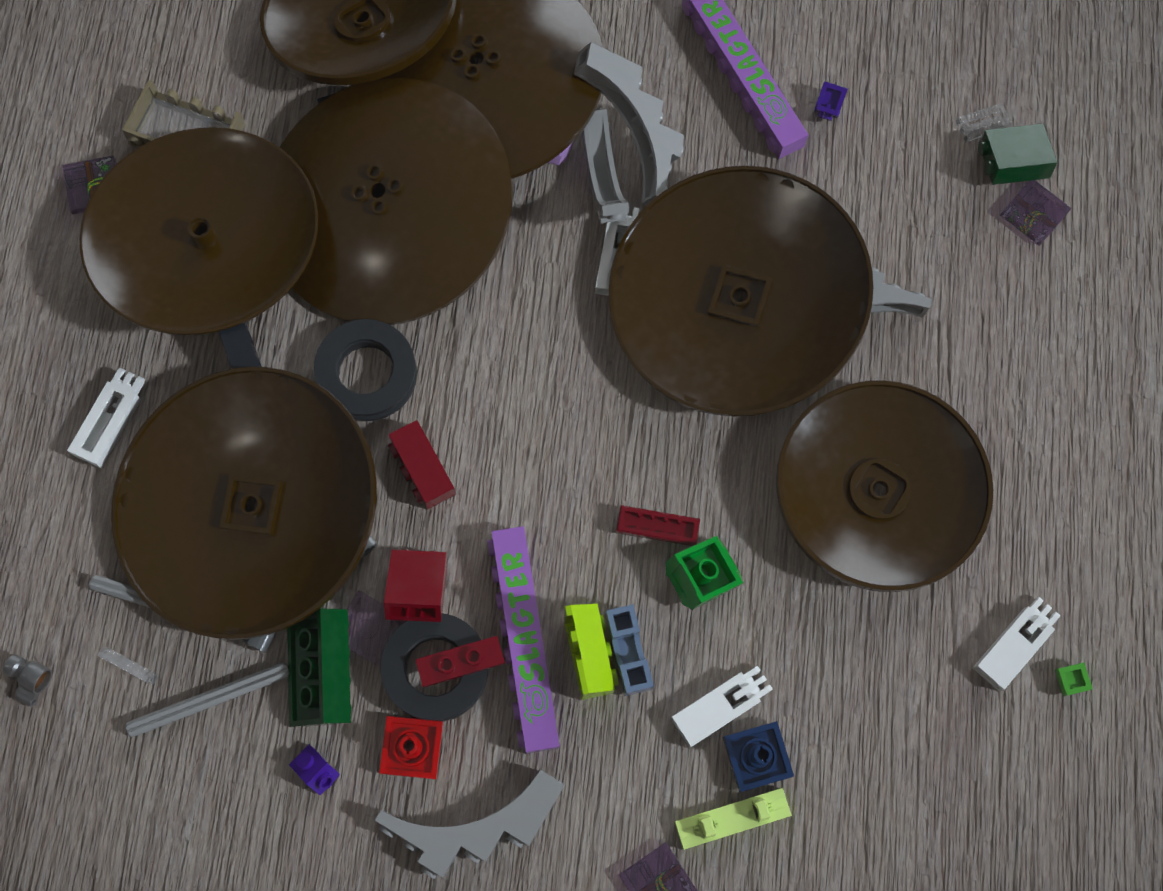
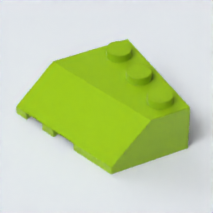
[563,604,619,701]

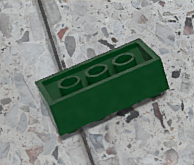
[287,608,352,727]

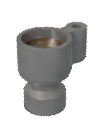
[2,654,52,707]

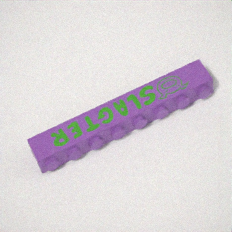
[682,0,809,159]
[487,526,560,754]

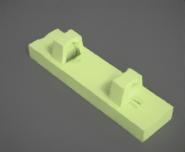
[674,788,792,850]

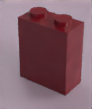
[384,549,447,622]

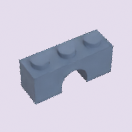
[605,604,654,697]

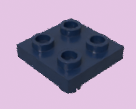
[722,721,794,793]

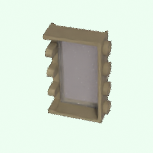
[122,80,246,148]

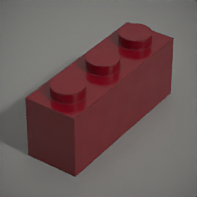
[387,420,456,510]

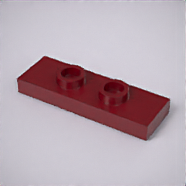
[616,505,700,546]
[415,636,505,688]

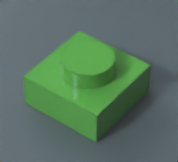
[1055,663,1093,697]

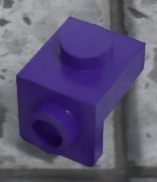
[814,81,848,121]
[289,744,340,795]

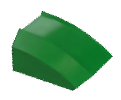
[665,536,744,610]

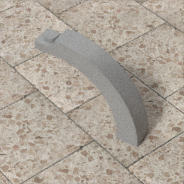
[582,108,629,223]

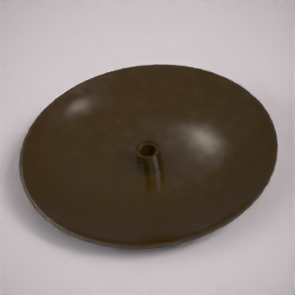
[79,127,318,335]

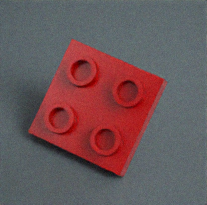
[379,716,444,780]

